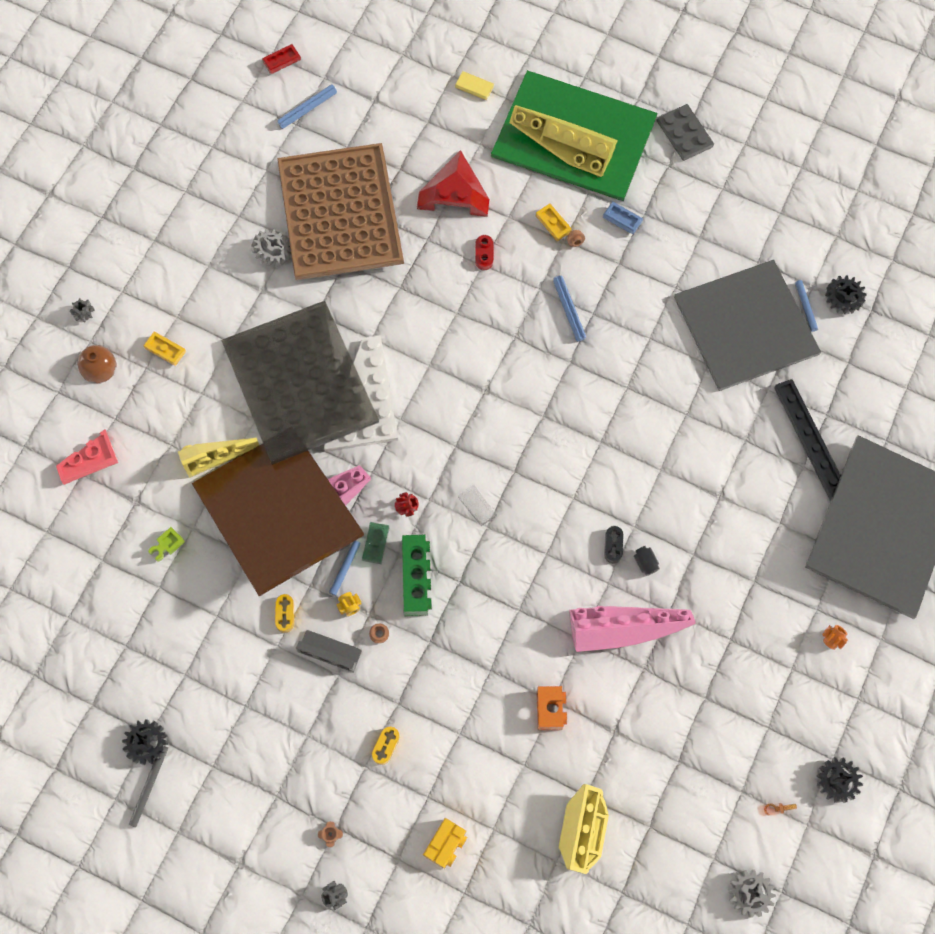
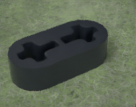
[604,526,624,564]

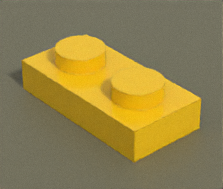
[535,203,572,241]
[143,331,186,366]

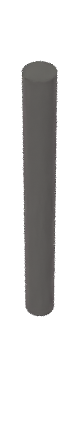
[128,746,168,827]

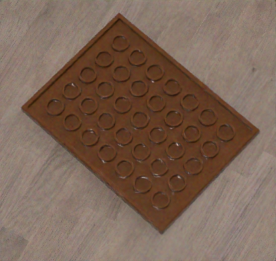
[192,427,364,596]

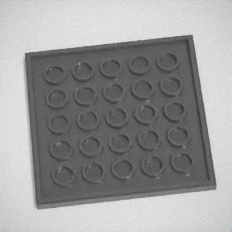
[674,260,821,391]

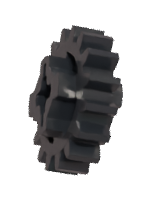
[825,275,867,314]
[122,719,168,765]
[816,757,863,803]

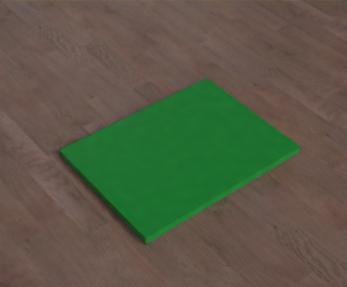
[491,70,658,202]

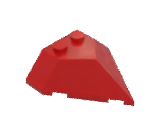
[417,150,490,217]

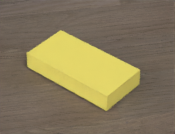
[455,71,494,100]

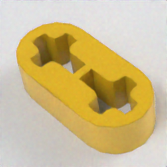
[275,594,294,633]
[372,726,400,765]

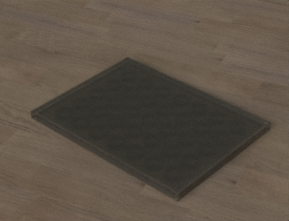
[221,301,379,465]

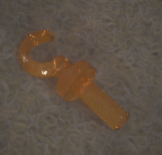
[764,803,797,816]

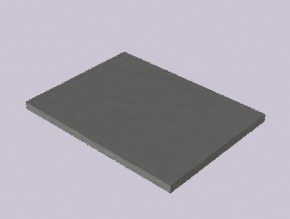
[805,435,935,619]

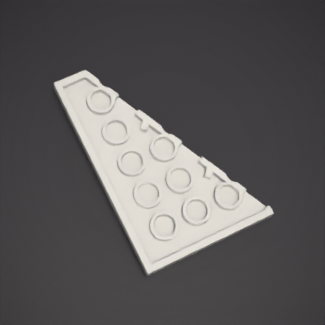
[324,335,398,452]

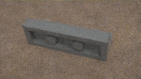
[296,630,362,673]

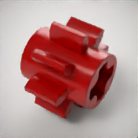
[395,492,419,517]

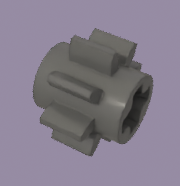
[70,298,95,323]
[321,881,348,910]

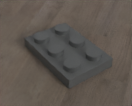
[657,104,714,161]

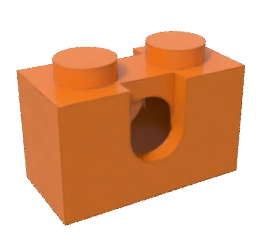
[537,686,567,730]

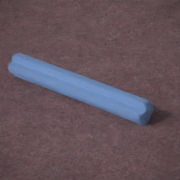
[277,84,337,129]
[553,275,586,342]

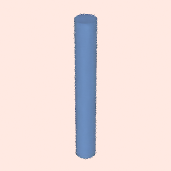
[795,280,818,332]
[329,540,361,596]

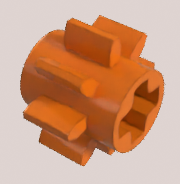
[822,625,848,650]

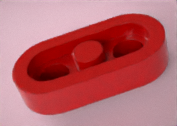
[475,235,494,270]

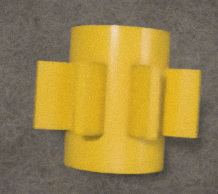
[336,592,362,616]

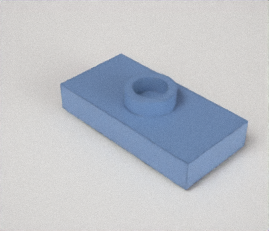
[603,201,643,235]

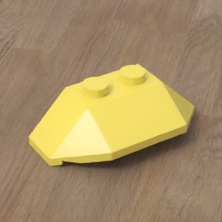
[559,784,609,874]

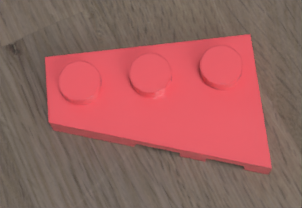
[56,429,118,485]

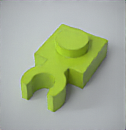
[148,527,185,562]

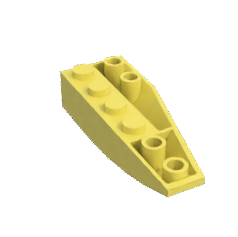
[509,105,618,177]

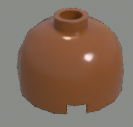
[77,345,117,383]

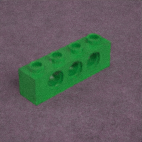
[402,534,432,617]

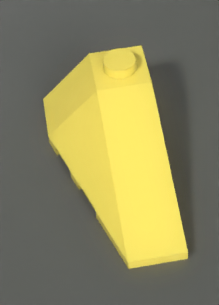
[178,438,259,478]

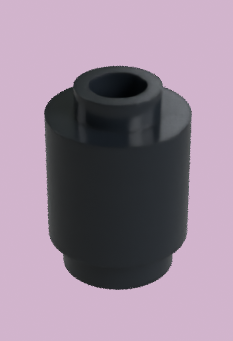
[633,546,660,576]

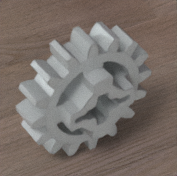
[251,229,291,267]
[728,870,776,918]

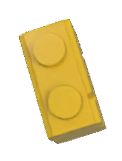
[423,818,468,869]

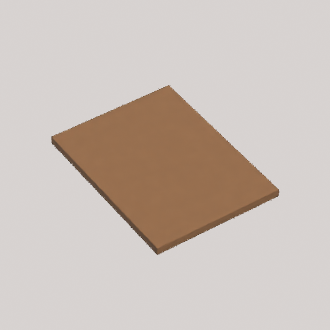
[277,143,404,280]

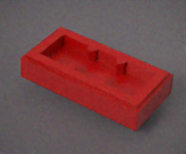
[262,44,301,74]

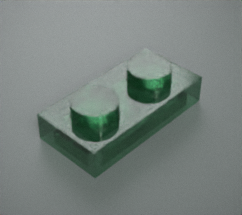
[362,522,390,564]

